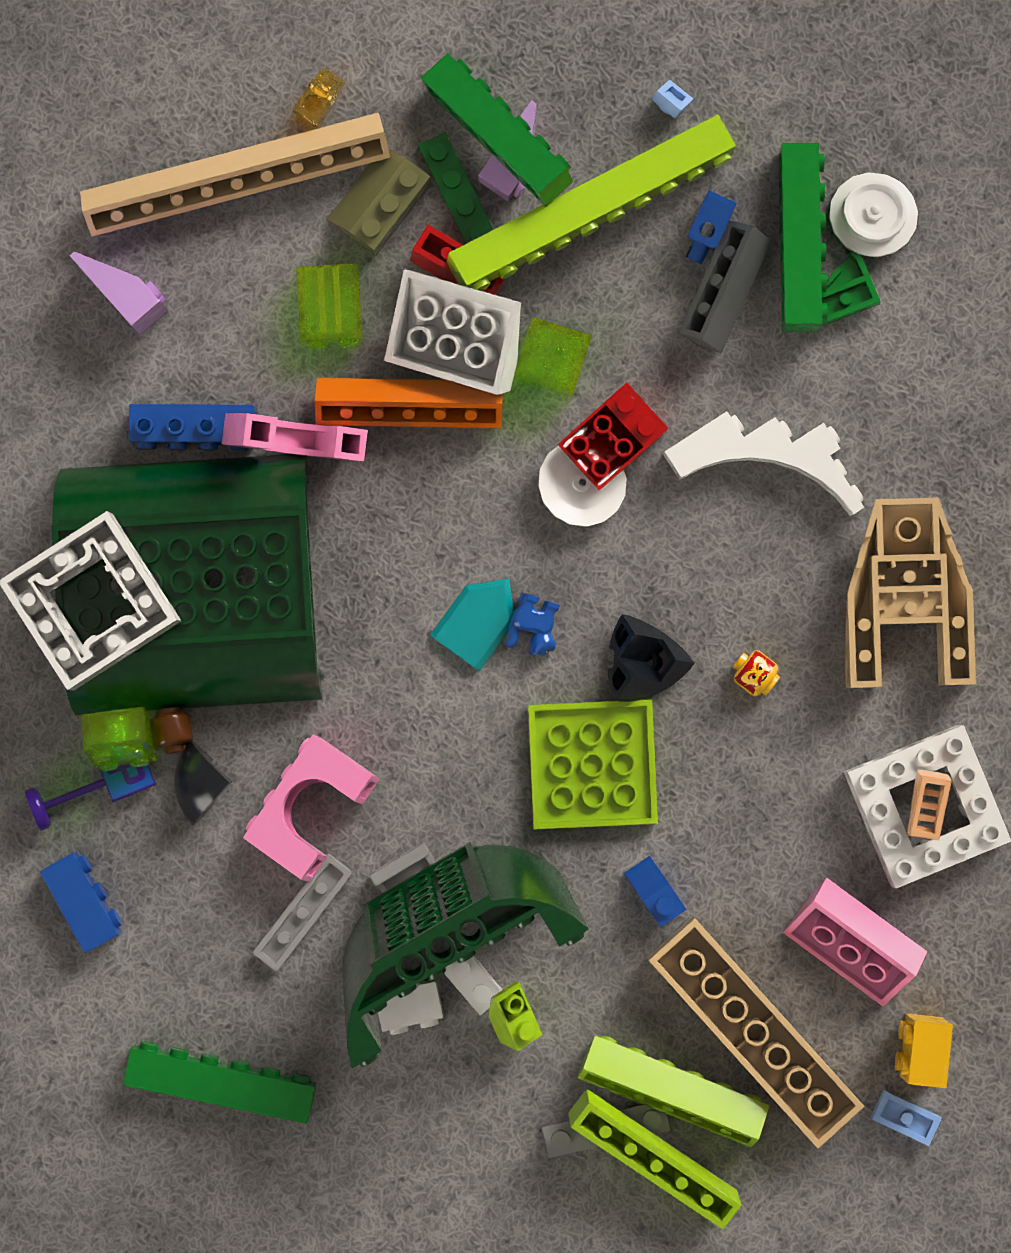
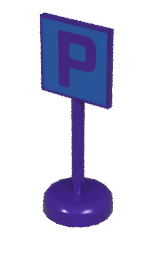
[25,743,156,831]

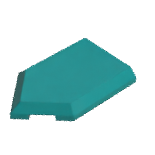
[430,579,514,671]

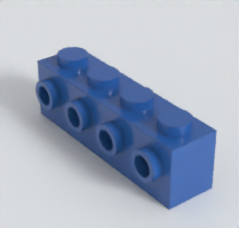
[129,404,257,451]

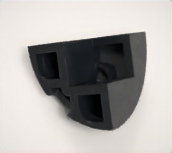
[607,614,695,702]
[174,740,232,826]

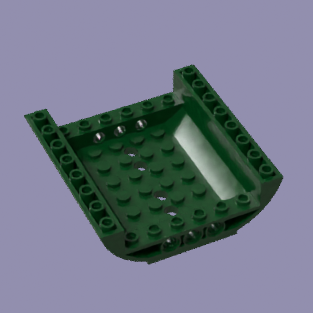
[51,454,322,715]
[342,842,589,1068]

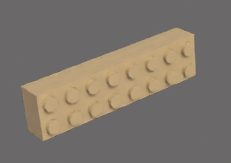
[647,915,865,1148]

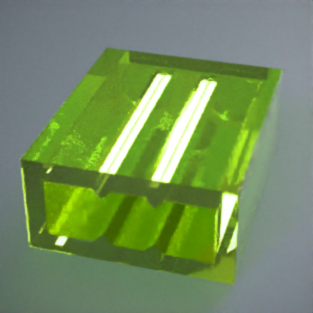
[296,263,364,350]

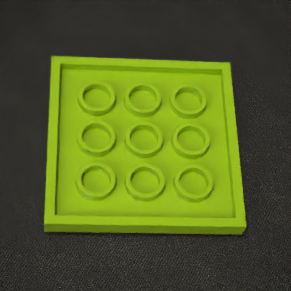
[528,699,658,829]

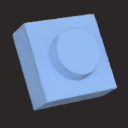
[651,80,693,119]

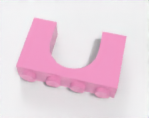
[222,413,368,461]
[243,734,380,882]

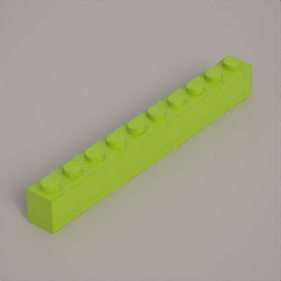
[446,115,736,291]

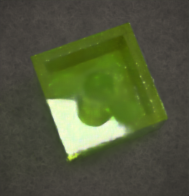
[514,317,592,398]
[81,707,157,771]

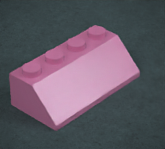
[783,877,927,1006]

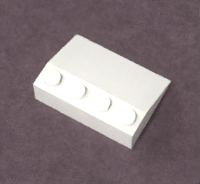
[384,270,521,395]

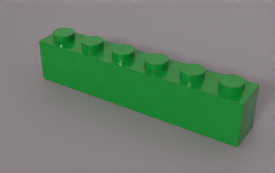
[420,53,573,207]
[779,143,828,332]
[123,1041,317,1124]

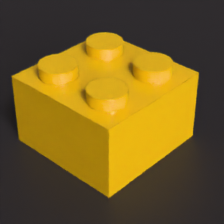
[895,1013,953,1088]

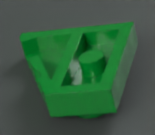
[822,251,881,327]

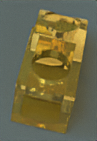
[293,67,345,130]

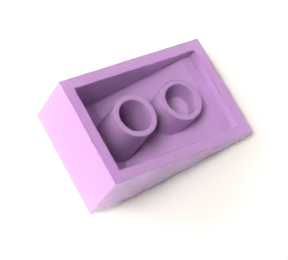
[69,252,168,335]

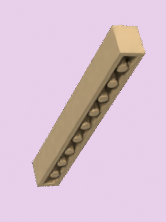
[80,113,391,237]

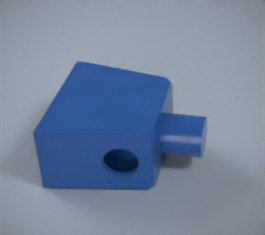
[685,190,737,264]

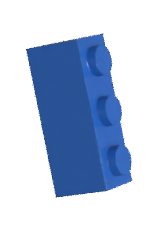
[39,852,123,953]

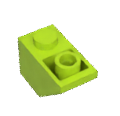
[488,981,543,1051]

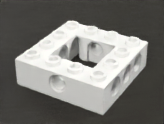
[0,511,181,690]
[843,725,1011,889]

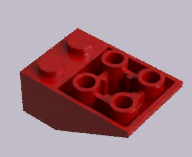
[557,382,669,491]

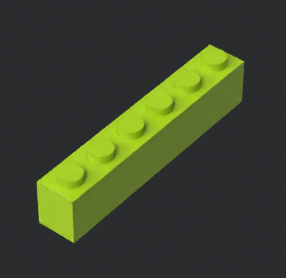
[577,1035,770,1147]
[568,1089,742,1229]

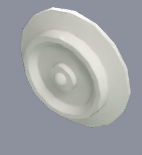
[829,173,918,258]
[538,446,627,527]

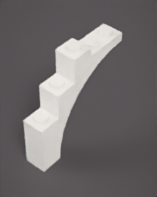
[663,411,864,516]

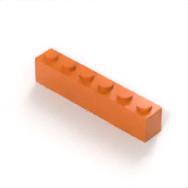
[315,378,503,428]

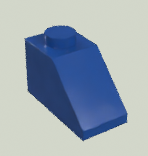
[624,856,687,927]

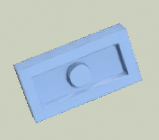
[870,1089,942,1146]

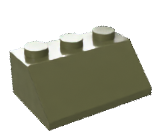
[327,150,431,256]

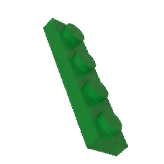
[418,132,494,244]

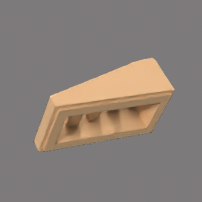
[907,770,952,840]

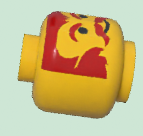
[733,650,780,696]

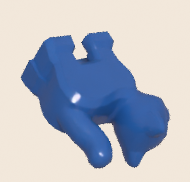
[505,593,560,655]

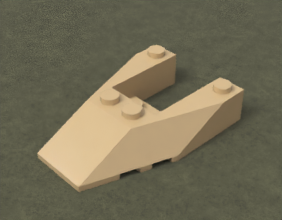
[845,497,976,688]

